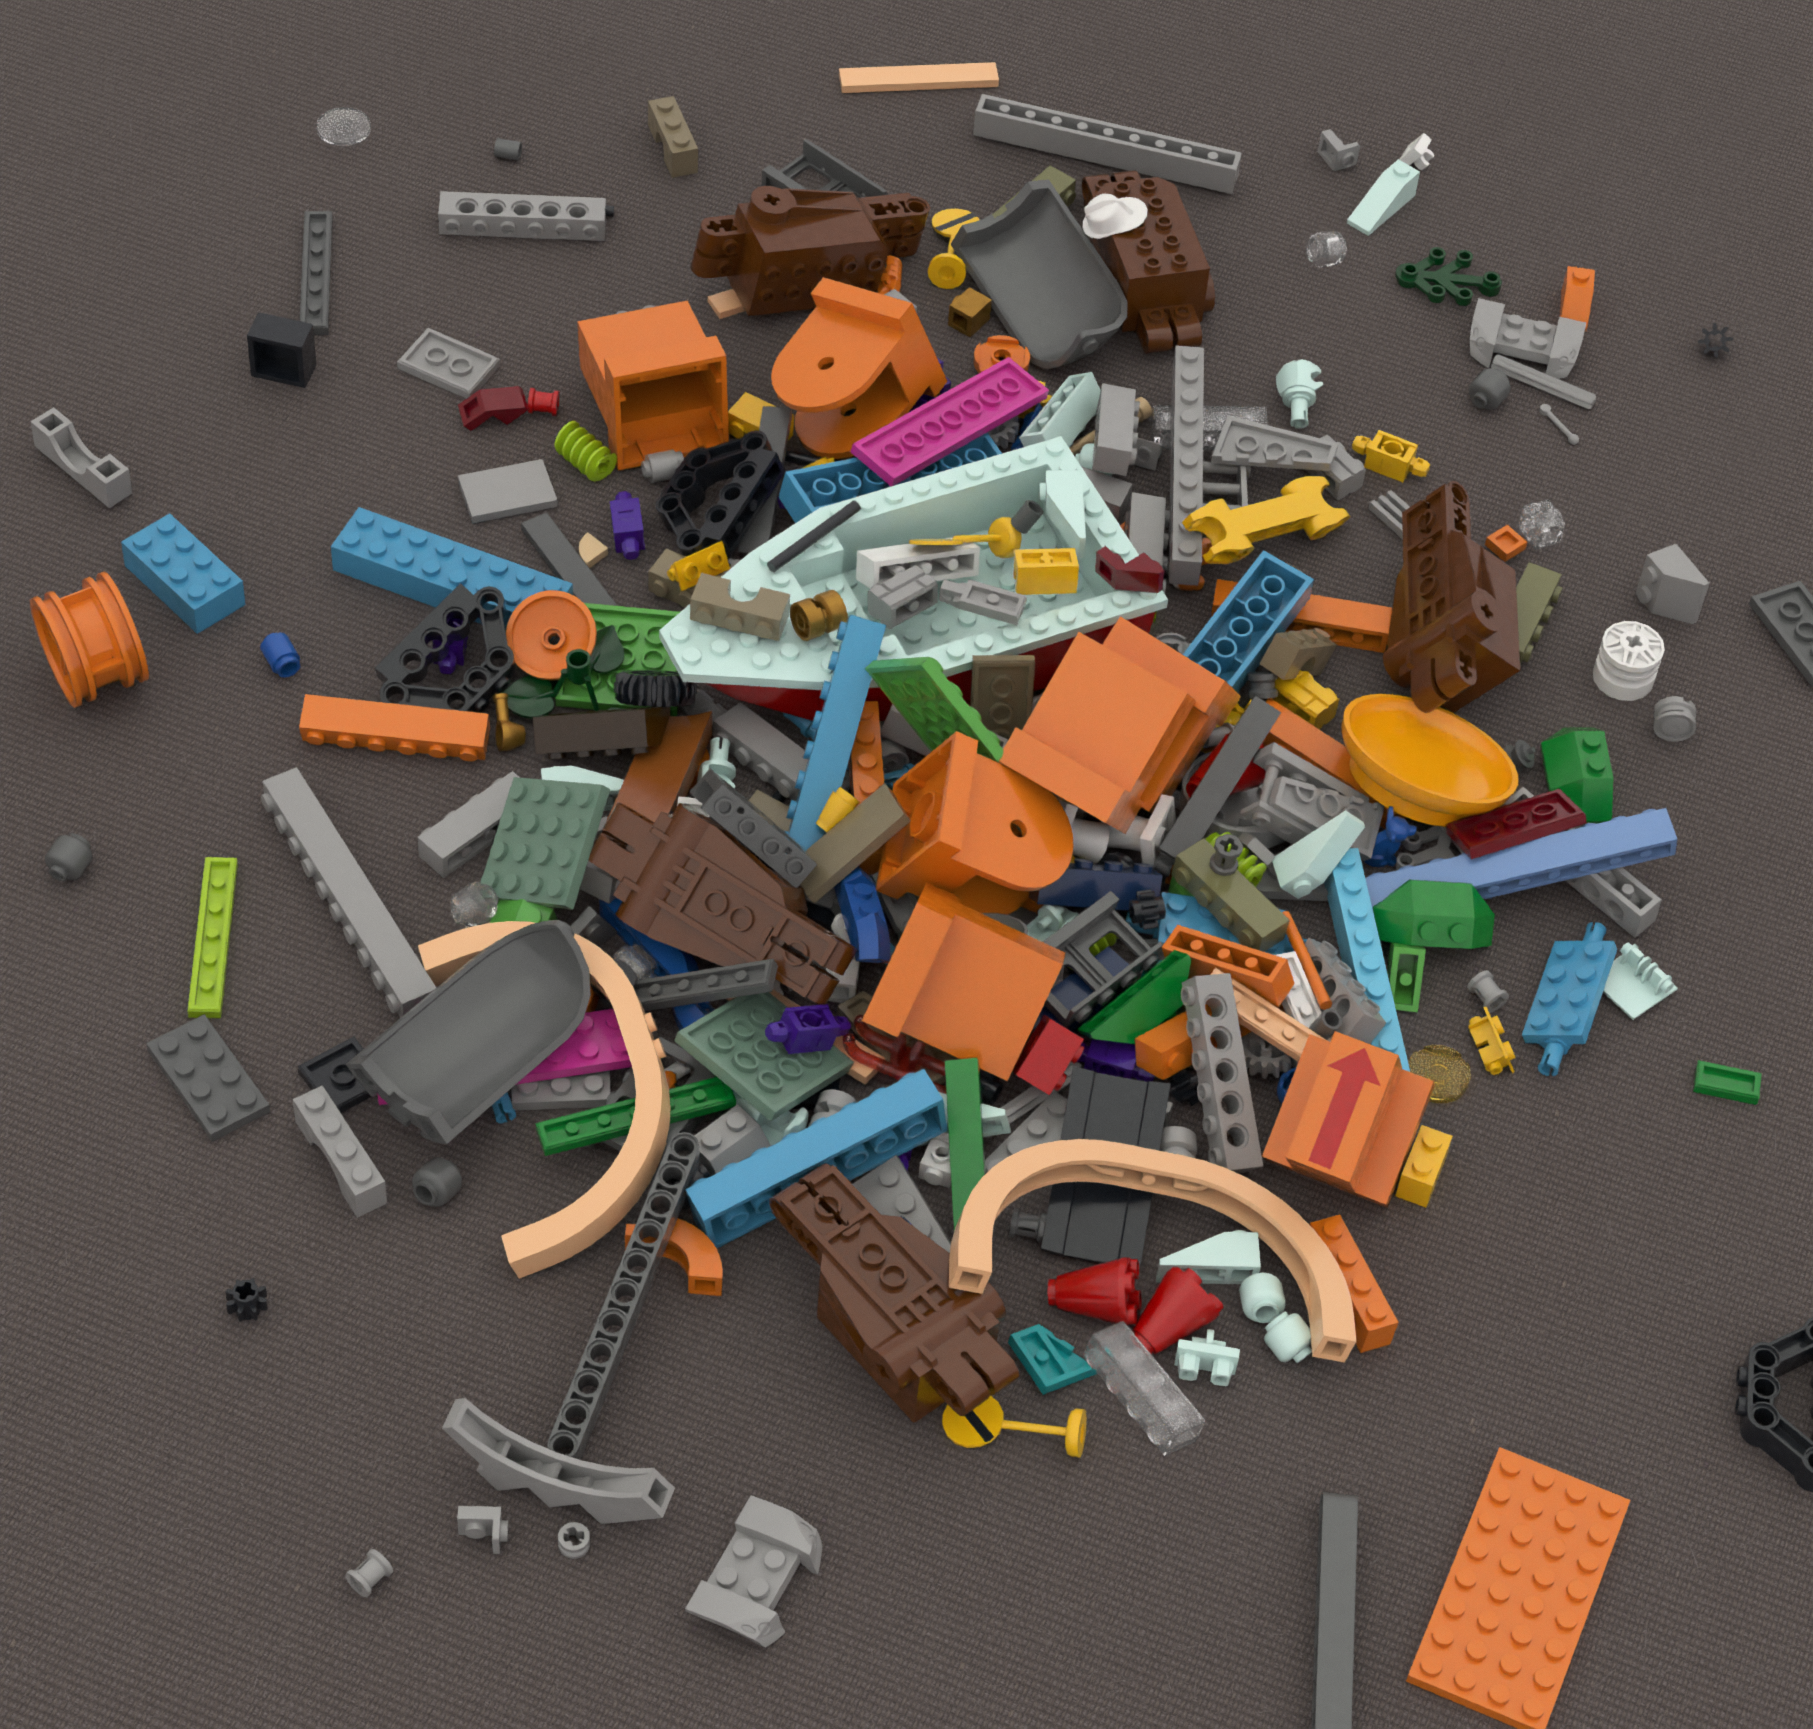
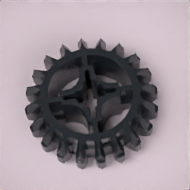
[614,670,697,707]

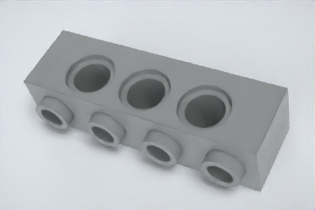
[1304,938,1386,1044]

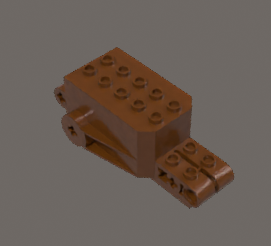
[1081,170,1215,354]
[690,186,930,316]
[1383,481,1520,713]
[588,802,858,1005]
[769,1163,1019,1423]

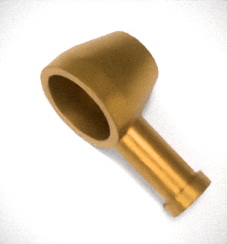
[493,693,526,751]

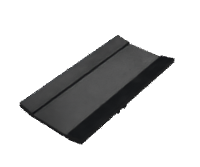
[1041,1066,1171,1269]

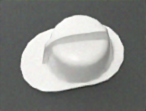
[1083,193,1148,239]

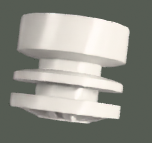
[1593,621,1665,701]

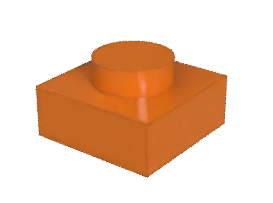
[1485,525,1527,562]

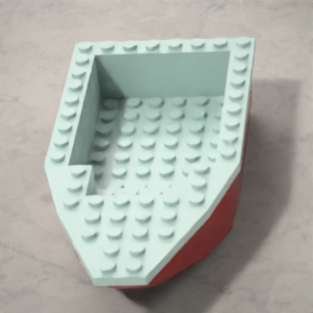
[659,436,1168,721]

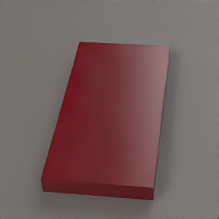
[1446,789,1587,859]

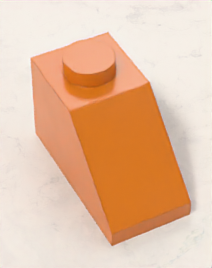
[1560,266,1595,331]

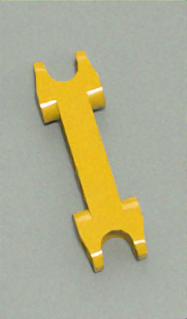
[1182,476,1350,564]

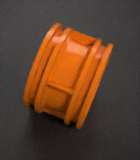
[30,571,149,708]

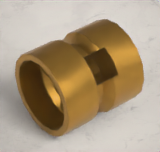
[790,590,848,641]

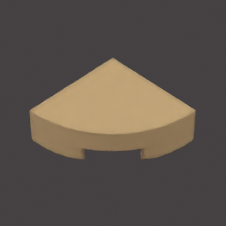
[579,532,608,568]

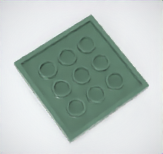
[477,777,610,910]
[674,992,854,1121]

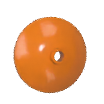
[506,590,597,680]

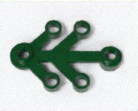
[1395,247,1502,306]

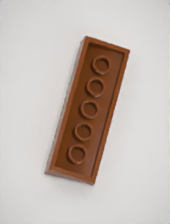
[602,711,712,845]

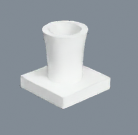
[1053,793,1110,864]
[1101,794,1176,871]

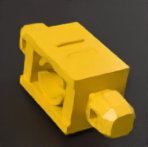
[1352,430,1430,482]

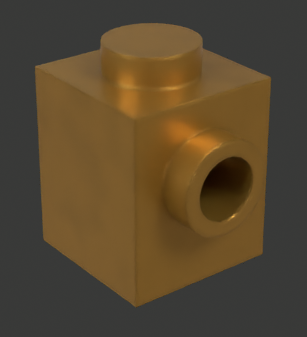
[948,287,992,337]

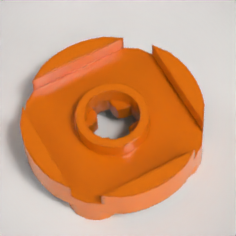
[973,335,1030,374]

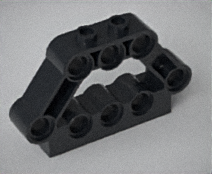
[656,431,785,559]
[375,583,516,713]
[1735,1317,1813,1492]

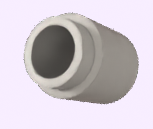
[641,450,684,483]

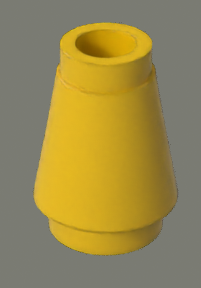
[816,787,860,832]

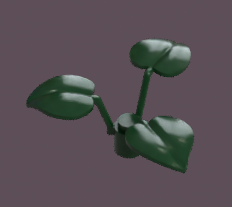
[499,625,624,719]

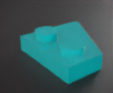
[1008,1324,1100,1395]

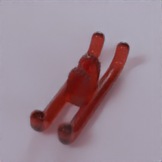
[842,1014,947,1094]

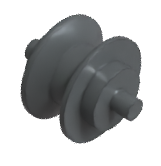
[1504,740,1536,773]

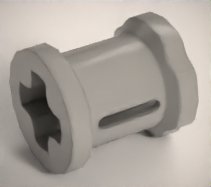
[1467,970,1509,1013]
[345,1549,393,1598]

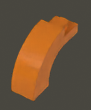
[625,1218,723,1296]

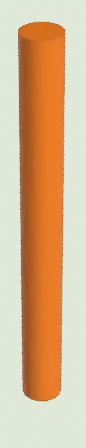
[1282,911,1332,1010]

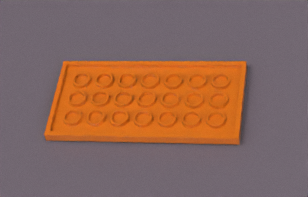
[1406,1447,1631,1729]

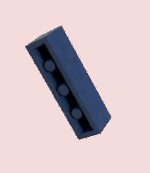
[1029,859,1162,910]
[1026,946,1133,1043]

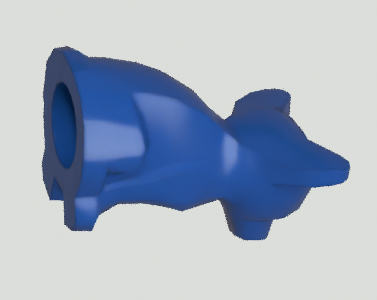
[1364,806,1416,867]

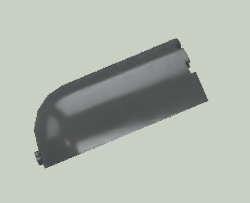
[951,179,1127,369]
[346,920,591,1144]

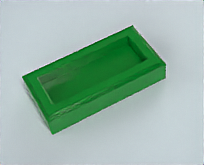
[1693,1060,1762,1105]

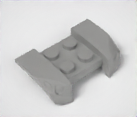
[1470,298,1586,379]
[685,1495,823,1648]

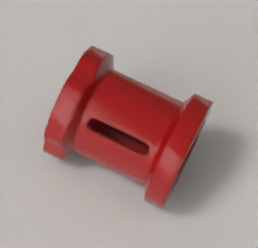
[528,388,560,416]

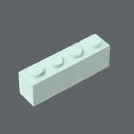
[1019,372,1101,447]

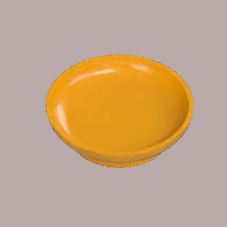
[1341,694,1518,827]

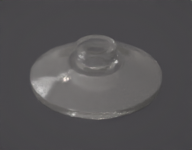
[316,107,371,146]

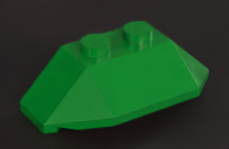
[1540,727,1614,825]
[1372,879,1495,949]
[1077,950,1191,1044]

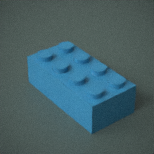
[121,513,246,634]

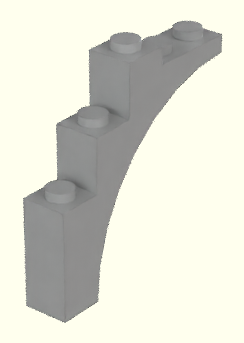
[442,1398,675,1524]

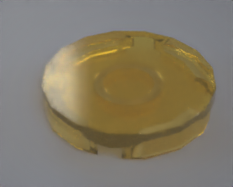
[1408,1044,1471,1103]

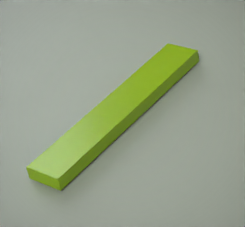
[187,857,238,1018]

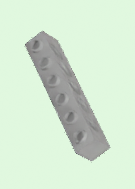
[438,191,606,241]
[1501,787,1662,938]
[1181,973,1263,1173]

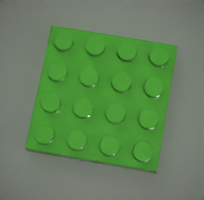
[555,603,680,716]
[865,657,1003,762]

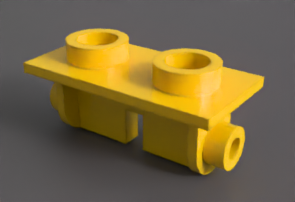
[667,541,730,591]
[1468,1007,1516,1075]

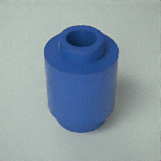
[260,632,300,678]

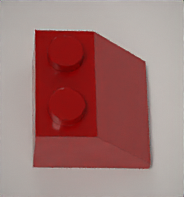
[1012,1014,1084,1095]

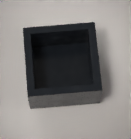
[247,312,317,388]

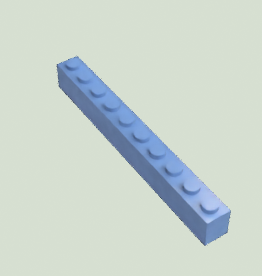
[1365,808,1677,907]

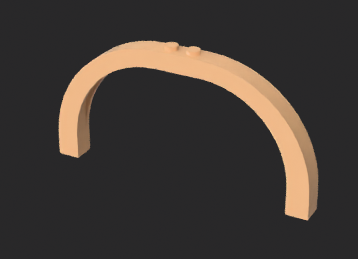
[418,921,671,1279]
[949,1139,1356,1363]

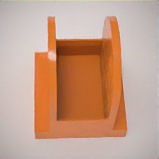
[771,277,948,459]
[876,731,1073,915]

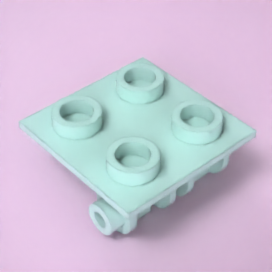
[1603,942,1678,1020]

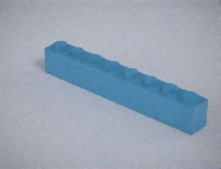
[784,615,886,850]

